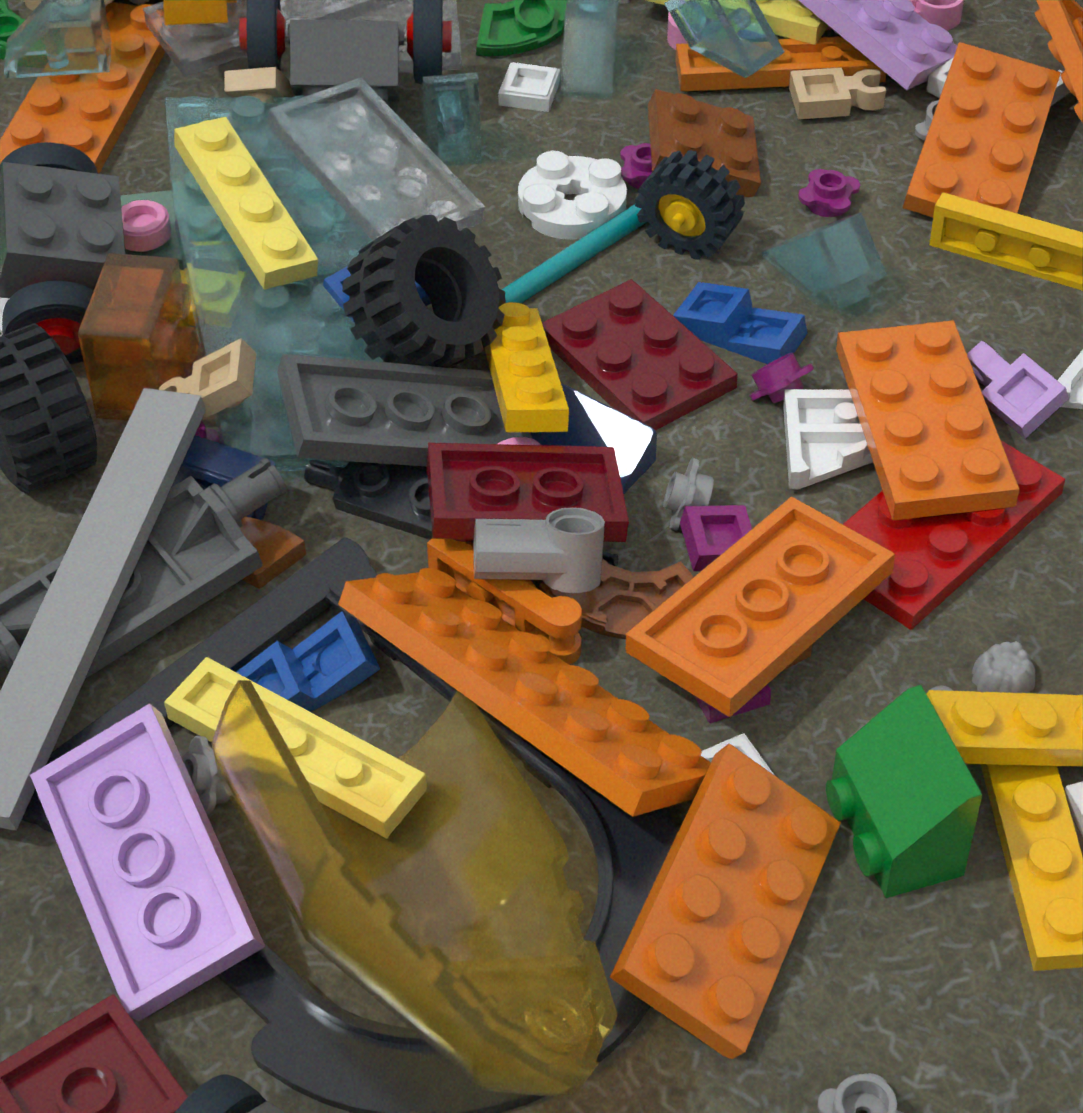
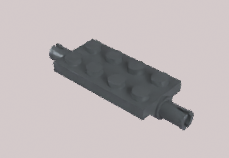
[0,458,287,680]

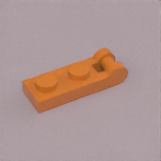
[427,538,582,665]

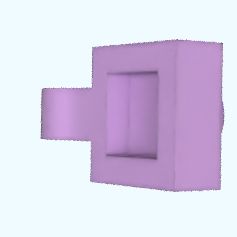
[967,341,1069,439]

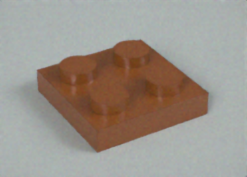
[648,89,761,197]

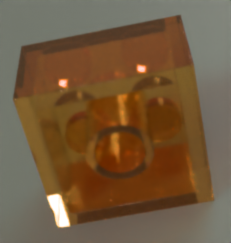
[78,253,198,421]

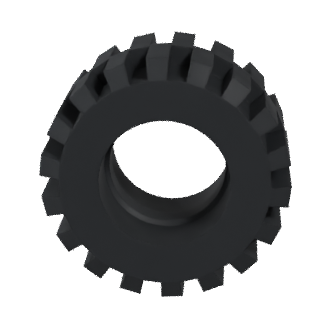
[342,215,506,368]
[0,323,97,494]

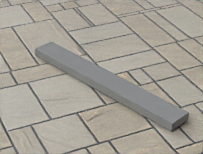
[0,388,206,830]

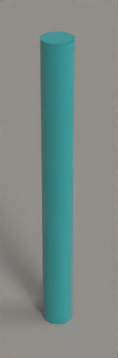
[501,204,647,304]

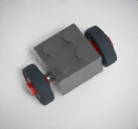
[239,0,452,110]
[0,142,126,364]

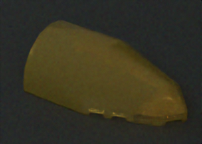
[212,680,618,1097]

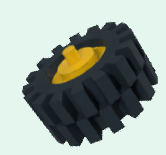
[635,150,745,259]

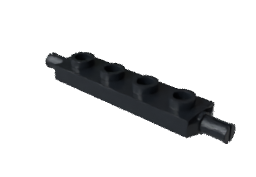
[304,459,619,567]

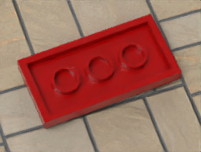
[843,440,1066,630]

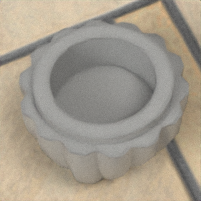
[972,641,1035,693]

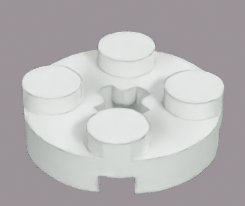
[518,151,627,240]

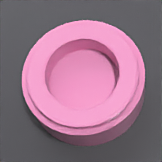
[121,200,171,252]

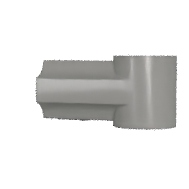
[473,507,605,593]

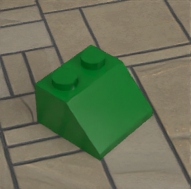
[826,685,982,898]

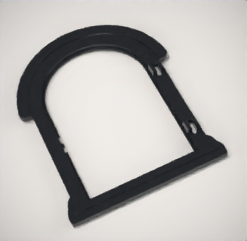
[21,537,677,1113]

